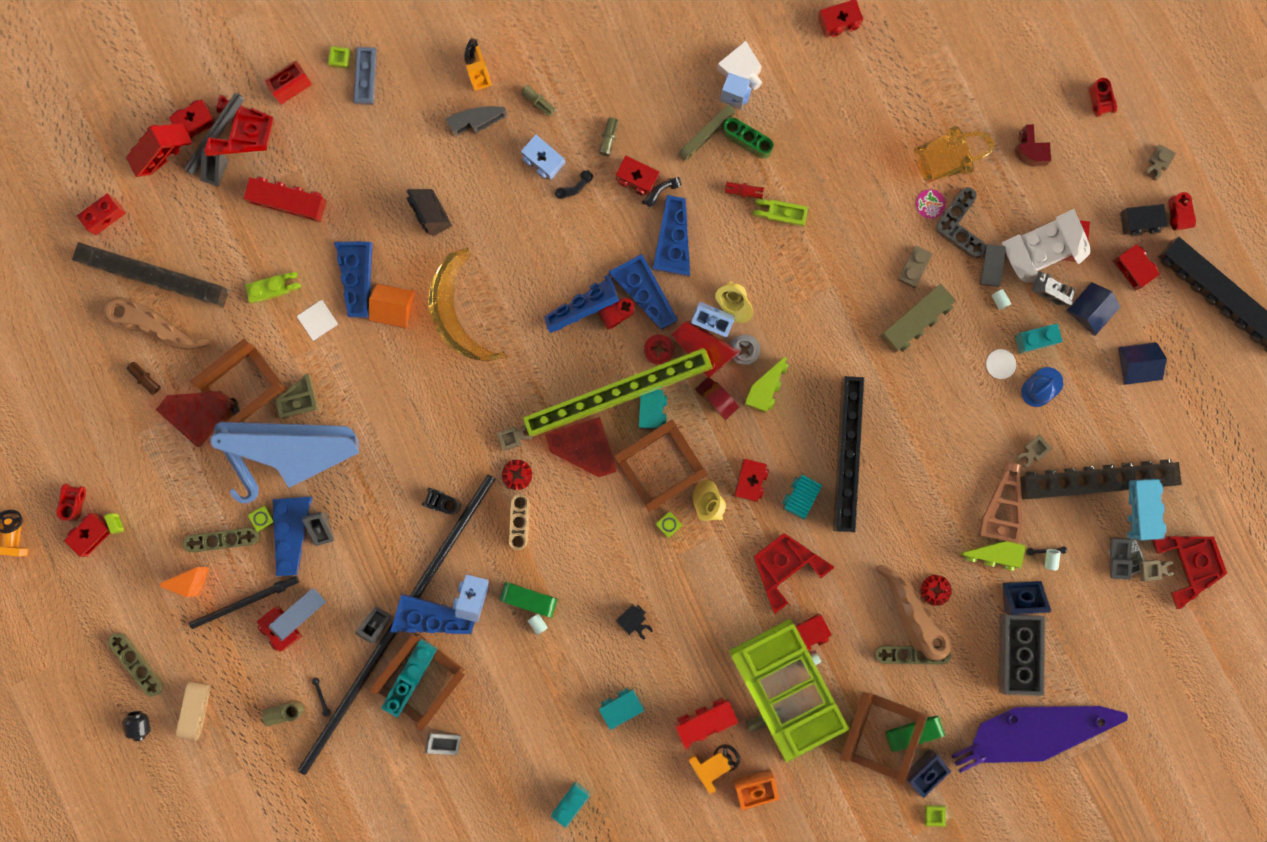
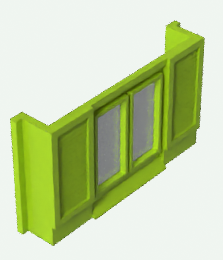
[729,619,849,762]

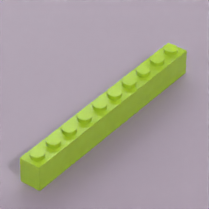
[523,348,713,437]

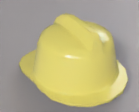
[715,281,753,323]
[692,480,726,521]

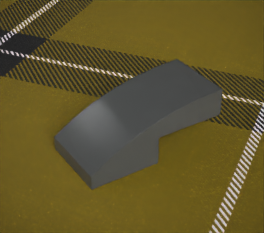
[980,244,1006,287]
[1110,537,1133,580]

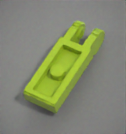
[753,199,808,227]
[245,272,301,304]

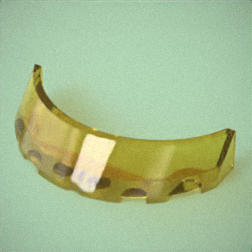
[428,247,507,362]

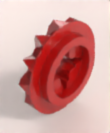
[644,334,674,365]
[502,459,532,490]
[921,575,952,606]

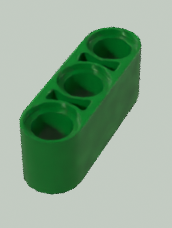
[723,118,774,158]
[499,582,558,618]
[885,715,945,752]

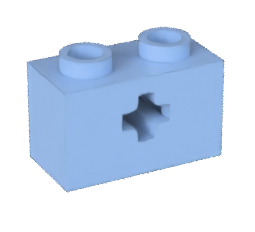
[720,73,752,109]
[521,135,565,180]
[691,301,734,338]
[453,575,489,623]

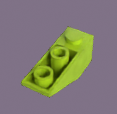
[744,357,789,413]
[960,541,1026,571]

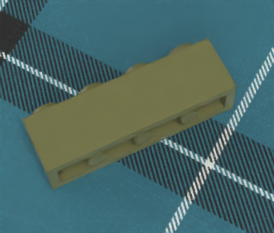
[881,284,956,353]

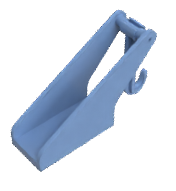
[211,422,359,503]

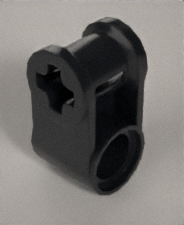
[422,487,461,515]

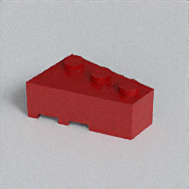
[126,123,193,177]
[671,321,741,378]
[675,698,739,750]

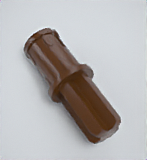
[127,362,161,395]

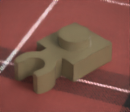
[1145,144,1176,180]
[497,425,533,451]
[1016,434,1052,468]
[1139,560,1174,581]

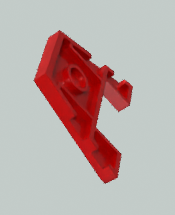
[205,95,274,156]
[753,533,834,614]
[1151,536,1228,609]

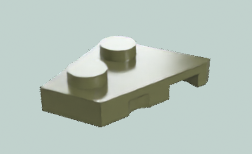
[275,373,318,419]

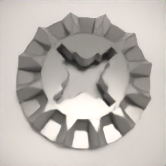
[730,335,760,365]

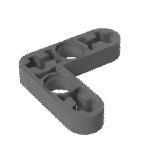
[936,187,986,258]

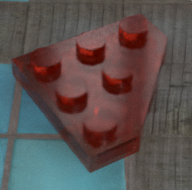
[156,391,235,447]
[545,417,617,478]

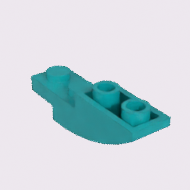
[381,639,438,718]

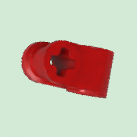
[1089,78,1117,117]
[1168,192,1196,231]
[598,298,635,330]
[56,483,86,521]

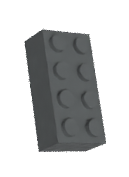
[999,614,1045,696]

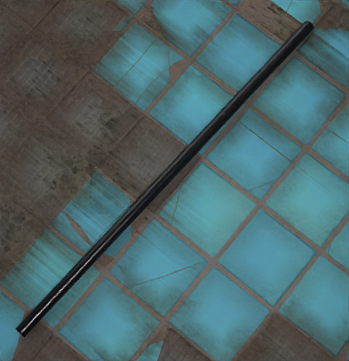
[298,474,496,775]

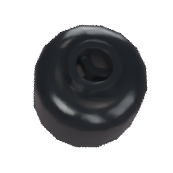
[122,710,151,742]

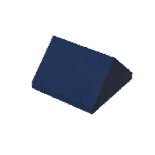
[1066,282,1120,335]
[1118,342,1167,385]
[1003,581,1051,615]
[906,749,952,798]

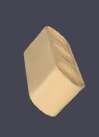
[509,494,530,550]
[176,681,210,741]

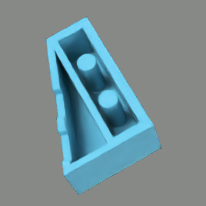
[1127,479,1166,540]

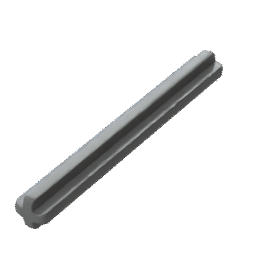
[184,93,244,174]

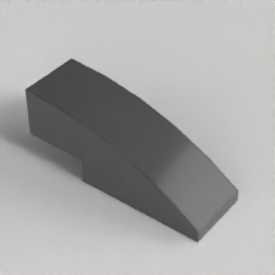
[446,106,508,137]

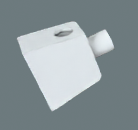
[717,41,762,90]

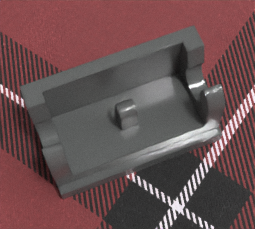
[1032,271,1075,306]

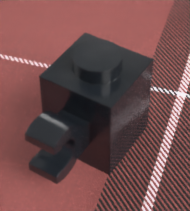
[616,604,653,639]

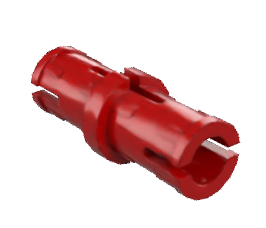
[725,181,764,199]

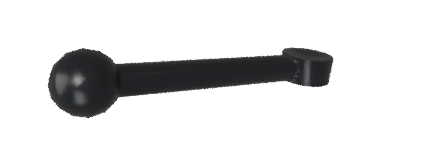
[1026,546,1067,556]
[312,678,331,717]

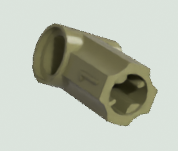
[262,701,304,727]

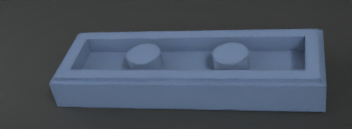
[354,47,377,105]
[269,588,326,641]

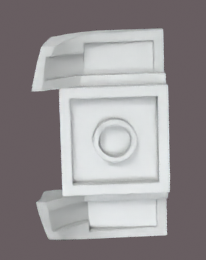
[1002,209,1090,283]

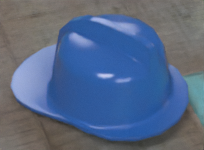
[1021,367,1064,407]

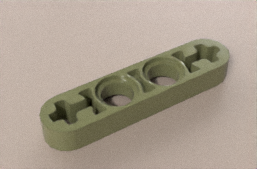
[678,104,736,162]
[183,528,260,552]
[108,633,164,697]
[874,646,951,664]

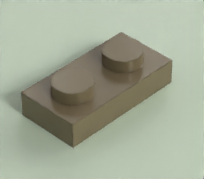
[898,245,933,288]

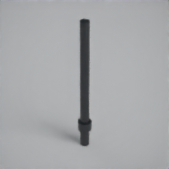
[189,576,299,629]

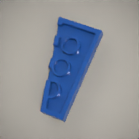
[653,195,690,277]
[334,242,373,318]
[609,254,678,330]
[545,274,619,333]
[273,497,313,576]
[390,594,475,634]

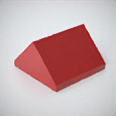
[265,60,313,105]

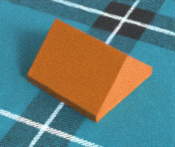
[369,284,414,328]
[160,567,209,597]
[733,770,779,810]

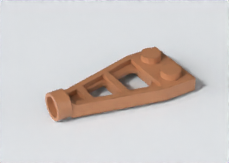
[979,463,1022,544]

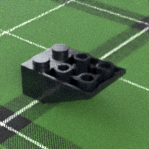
[406,189,452,236]

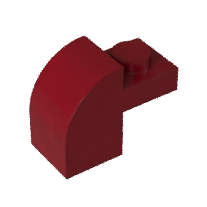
[1015,124,1051,166]
[695,377,739,421]

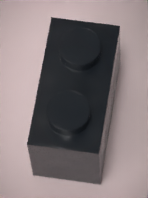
[1120,204,1168,237]

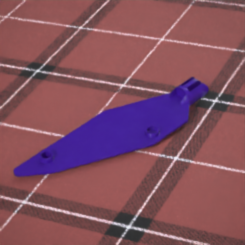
[951,706,1128,773]

